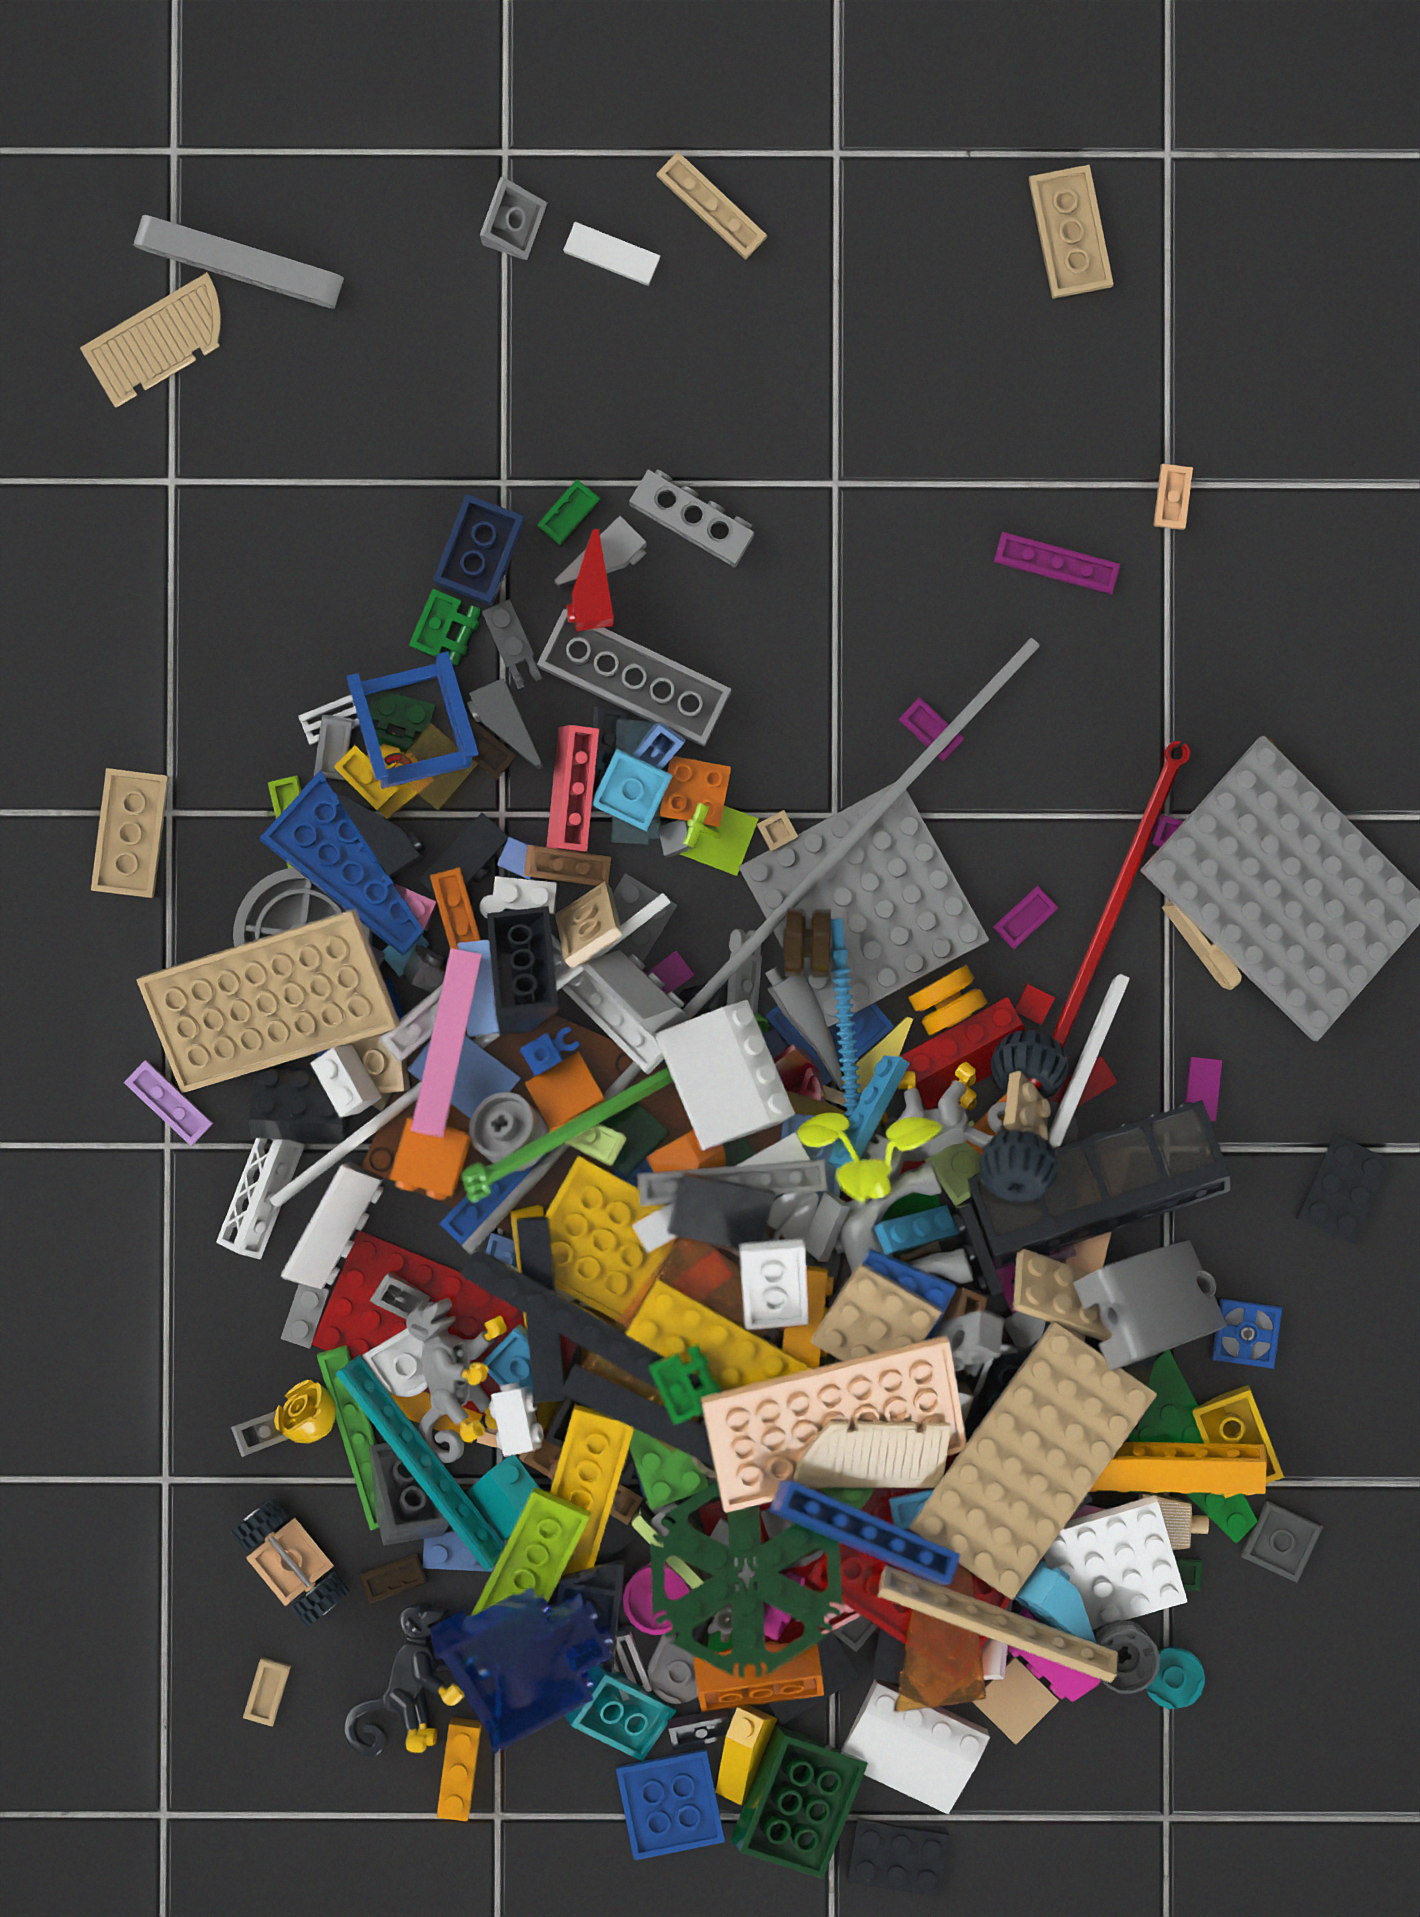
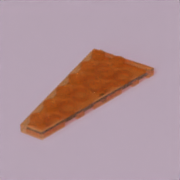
[893,1563,986,1712]

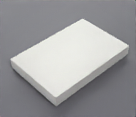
[740,1239,808,1330]

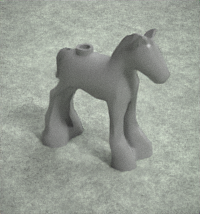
[828,1160,973,1308]

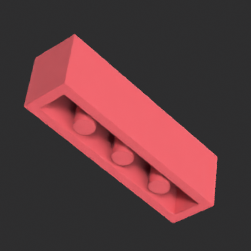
[547,725,599,852]

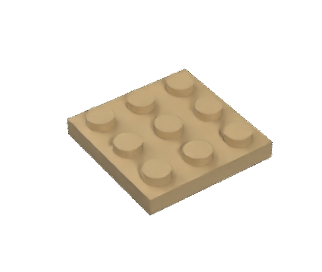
[811,1262,942,1362]

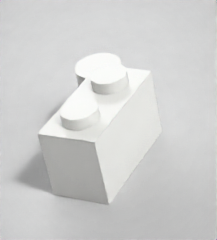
[480,876,558,918]

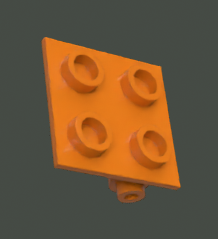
[659,756,731,827]

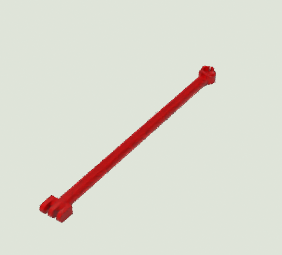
[1052,741,1190,1060]

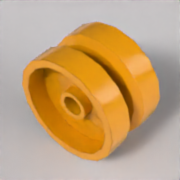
[908,965,988,1035]

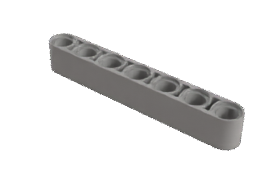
[133,215,344,308]

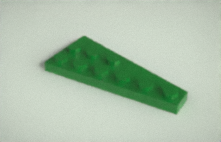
[1127,1350,1258,1544]

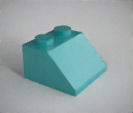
[467,1454,542,1542]

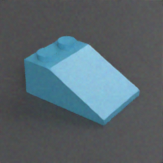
[1014,1560,1097,1644]

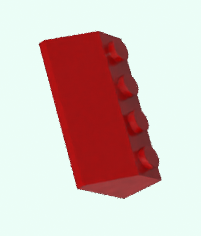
[899,997,1026,1110]

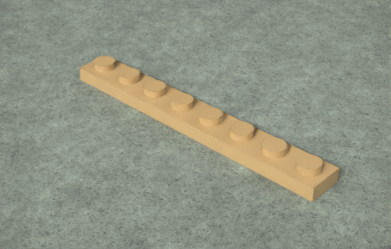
[878,1565,1118,1683]

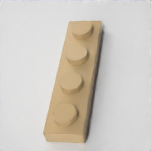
[657,151,767,260]

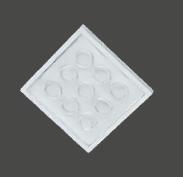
[1044,1495,1188,1630]

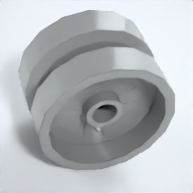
[469,1092,549,1172]

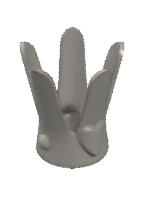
[707,1607,732,1642]

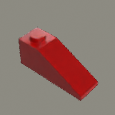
[566,529,614,632]

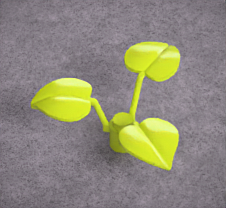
[796,1113,943,1202]

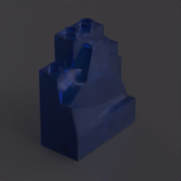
[430,1587,613,1754]

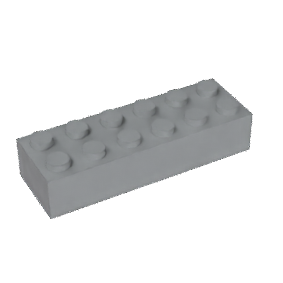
[537,609,731,747]

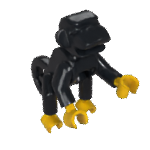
[344,1602,485,1756]

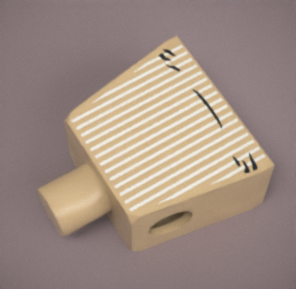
[1139,1491,1209,1550]

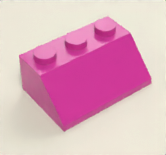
[1007,1608,1101,1702]

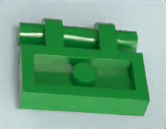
[409,589,481,666]
[649,1343,721,1425]

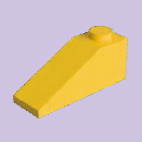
[715,1706,777,1806]

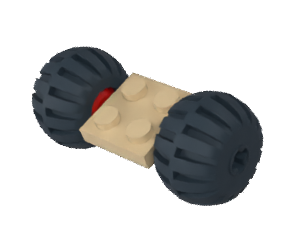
[979,1030,1068,1202]

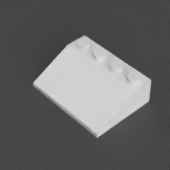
[655,1000,795,1150]
[281,1162,384,1289]
[841,1679,990,1814]

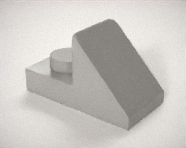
[231,1408,289,1457]

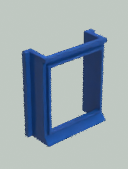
[346,651,478,789]

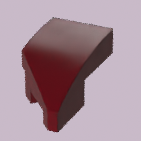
[789,1067,826,1102]

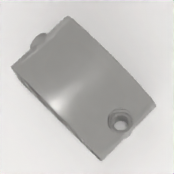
[1073,1240,1227,1371]

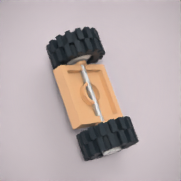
[230,1497,350,1627]

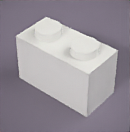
[311,1044,382,1117]

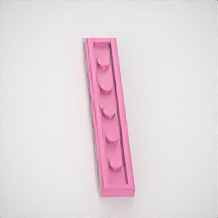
[411,948,482,1138]

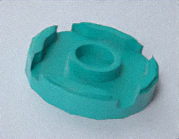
[1145,1646,1205,1709]

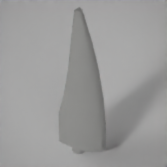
[765,967,844,1090]

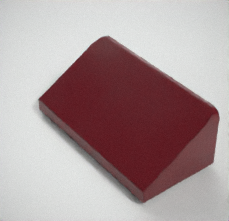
[773,1045,816,1093]

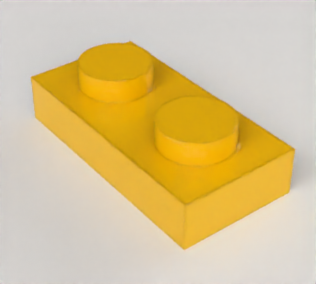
[333,745,400,811]

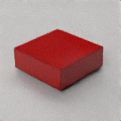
[1014,984,1055,1025]

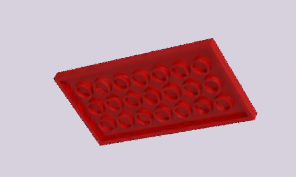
[312,1230,578,1423]

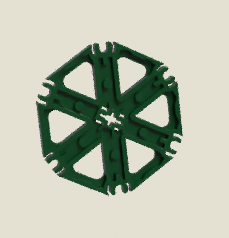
[650,1481,843,1678]

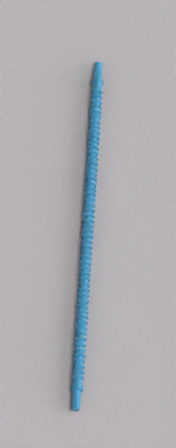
[830,918,870,1200]

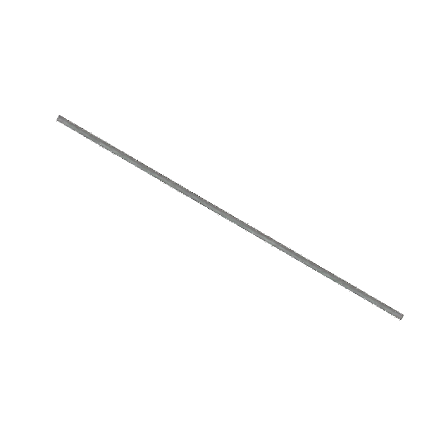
[462,638,1039,1254]

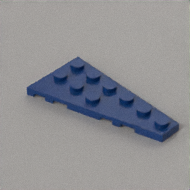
[260,770,424,956]

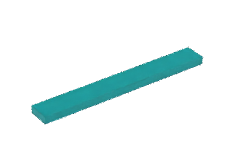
[335,1355,505,1571]

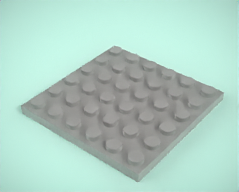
[739,782,989,1028]

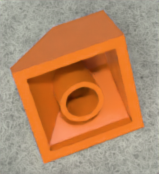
[646,1129,726,1173]

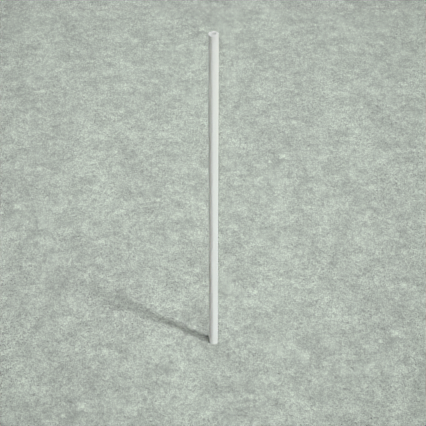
[269,893,671,1208]

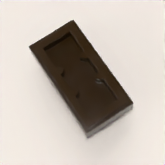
[359,1553,428,1605]

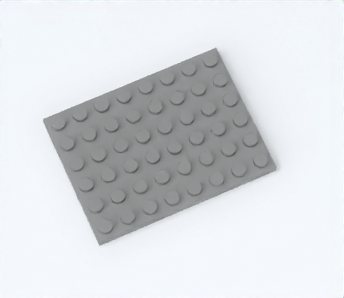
[1140,736,1420,1041]

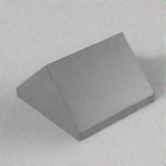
[480,177,547,260]

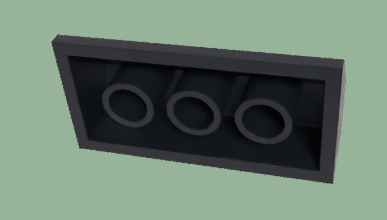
[487,906,559,1035]

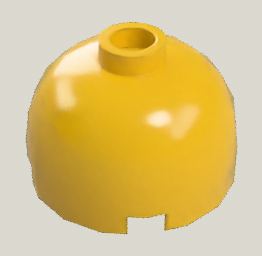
[274,1380,337,1443]

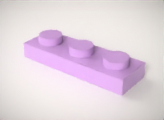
[124,1060,213,1146]

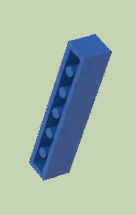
[769,1481,960,1585]

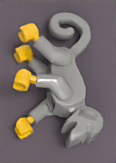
[861,1062,1006,1182]
[406,1298,507,1463]

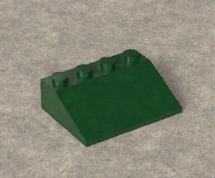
[730,1724,868,1879]

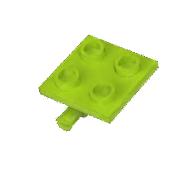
[680,803,759,876]

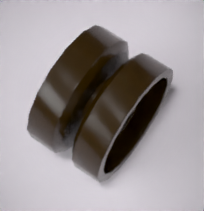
[783,908,831,978]

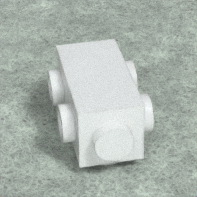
[490,1382,544,1456]

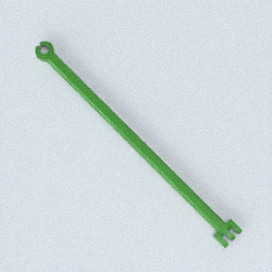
[462,1013,769,1202]

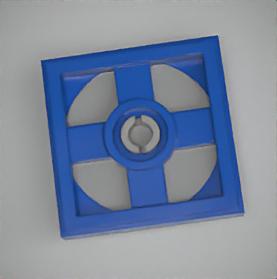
[1211,1298,1282,1369]

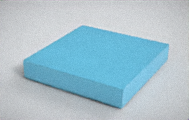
[592,748,673,831]

